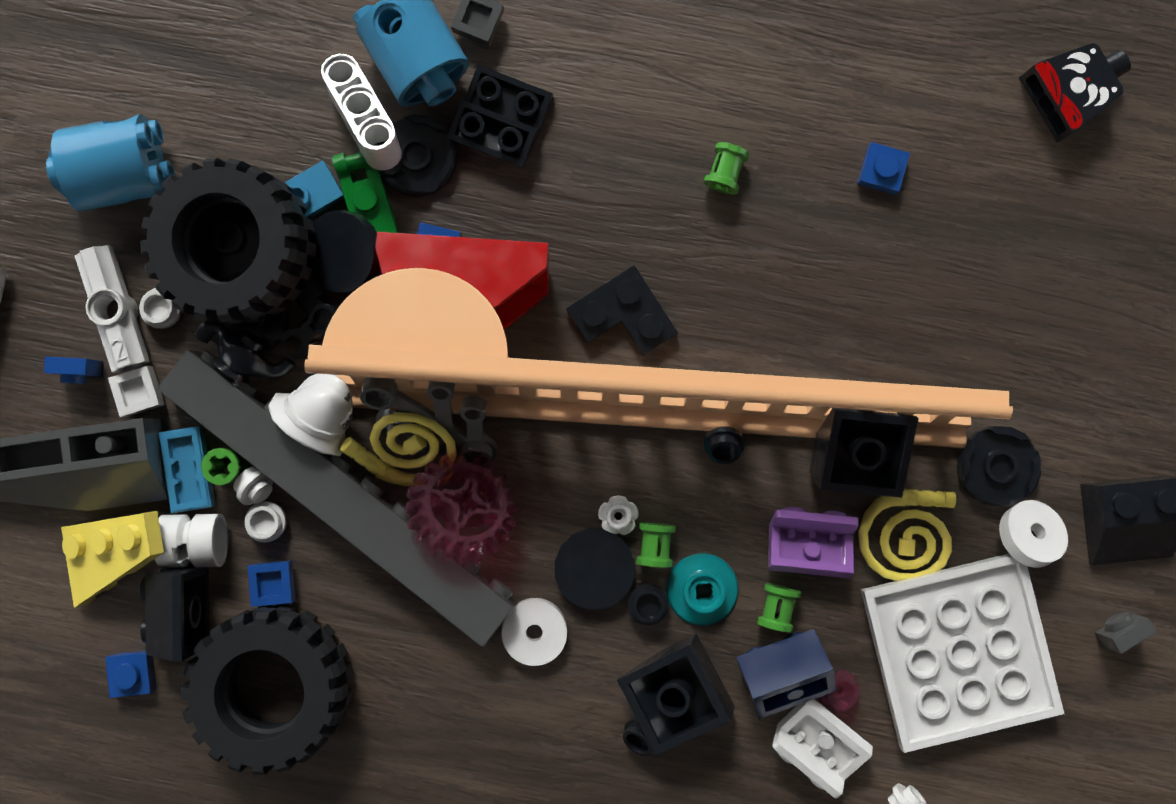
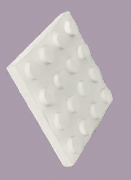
[861,554,1064,753]

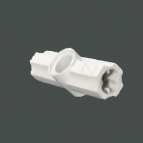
[75,245,150,373]

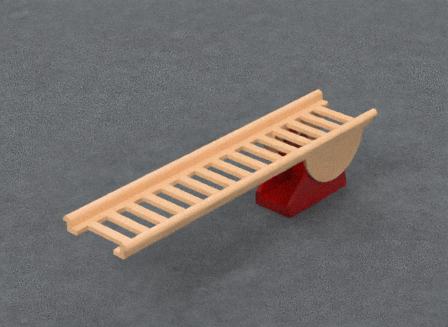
[305,232,1013,448]

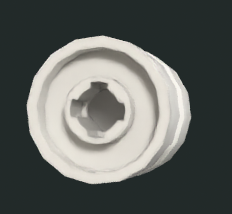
[155,514,228,568]

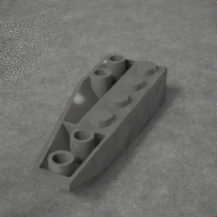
[0,418,169,511]

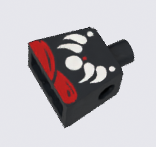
[1019,43,1131,143]

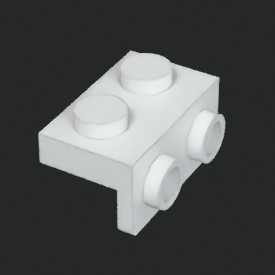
[772,699,873,799]

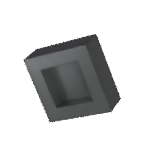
[451,0,504,47]
[1095,612,1157,654]

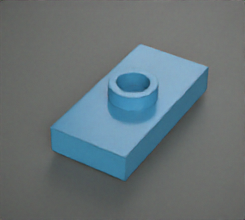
[285,160,345,219]
[159,426,216,514]

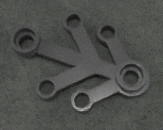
[360,377,497,469]

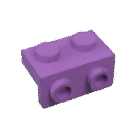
[768,507,858,579]

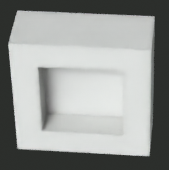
[108,366,165,417]

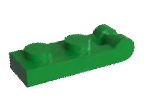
[332,149,399,262]

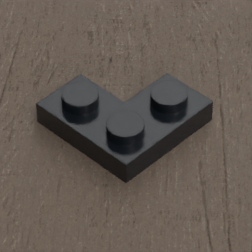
[566,265,678,356]

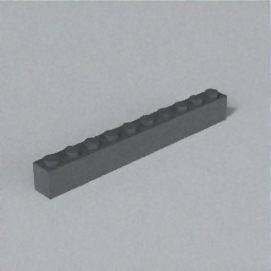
[157,350,516,647]

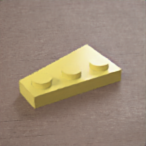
[61,511,164,608]

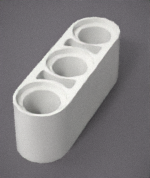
[321,54,402,171]

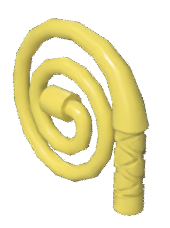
[340,412,457,486]
[858,488,956,581]

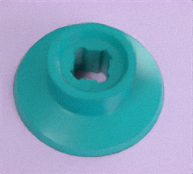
[666,553,739,626]

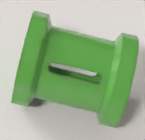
[703,142,750,194]
[201,448,250,485]
[636,522,676,568]
[756,583,802,633]

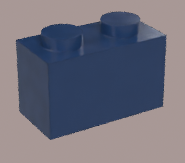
[736,629,837,719]

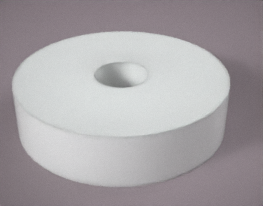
[999,500,1068,568]
[502,598,567,666]

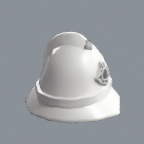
[268,374,353,456]

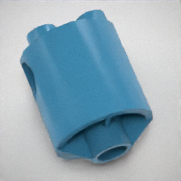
[353,0,469,107]
[46,114,175,212]

